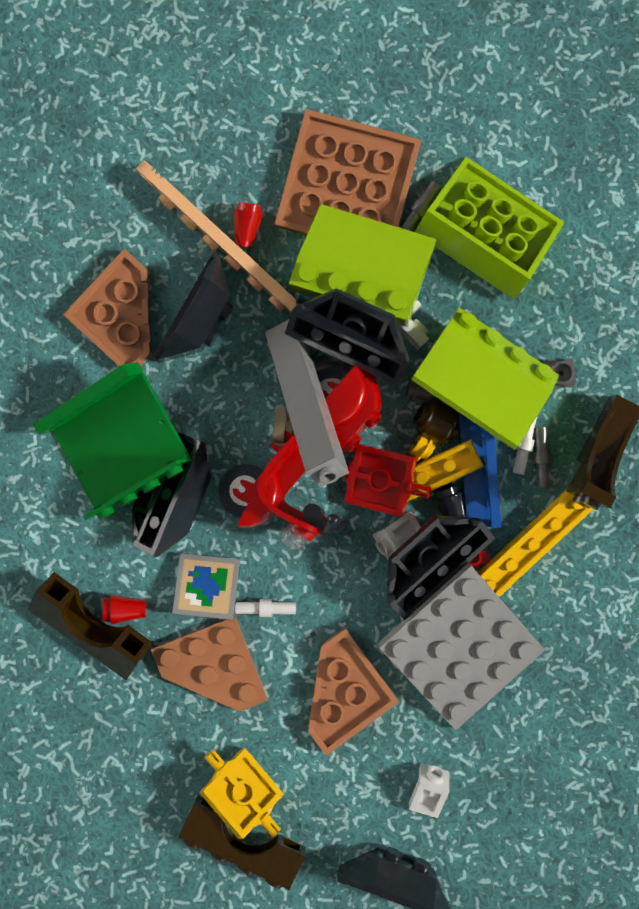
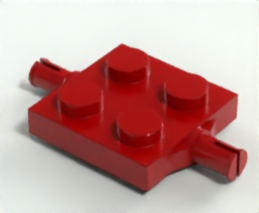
[342,444,431,517]

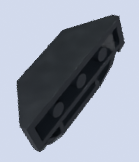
[153,251,233,362]
[285,288,409,386]
[132,432,211,557]
[387,515,495,620]
[337,847,452,909]

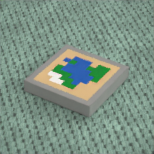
[172,553,240,621]

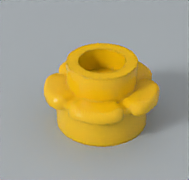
[408,435,435,461]

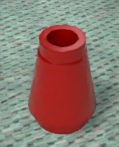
[234,202,263,248]
[103,595,146,625]

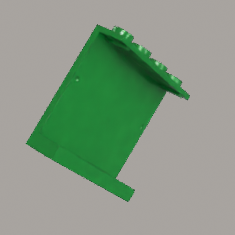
[33,362,192,520]

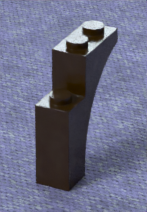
[566,395,639,510]

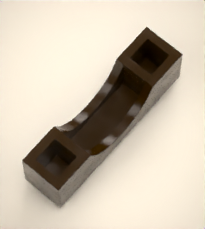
[28,572,153,680]
[179,795,306,890]

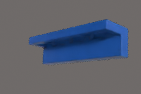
[457,411,501,528]

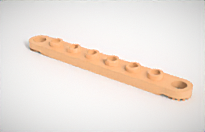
[135,160,299,314]

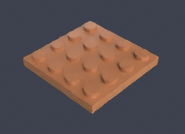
[275,109,422,236]

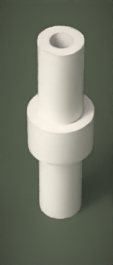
[512,417,537,475]
[235,599,296,617]

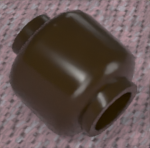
[413,400,460,445]

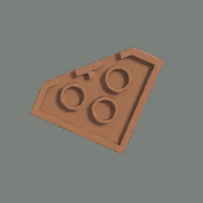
[63,249,152,366]
[151,615,268,712]
[308,627,399,756]

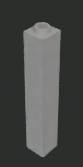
[265,319,349,487]

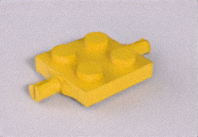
[199,748,284,839]

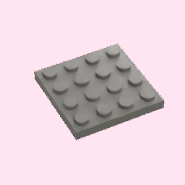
[377,563,545,730]

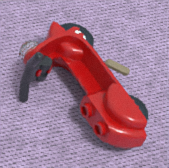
[218,366,382,551]

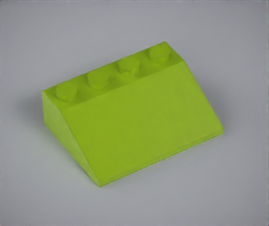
[415,157,565,299]
[289,204,437,327]
[411,307,560,450]

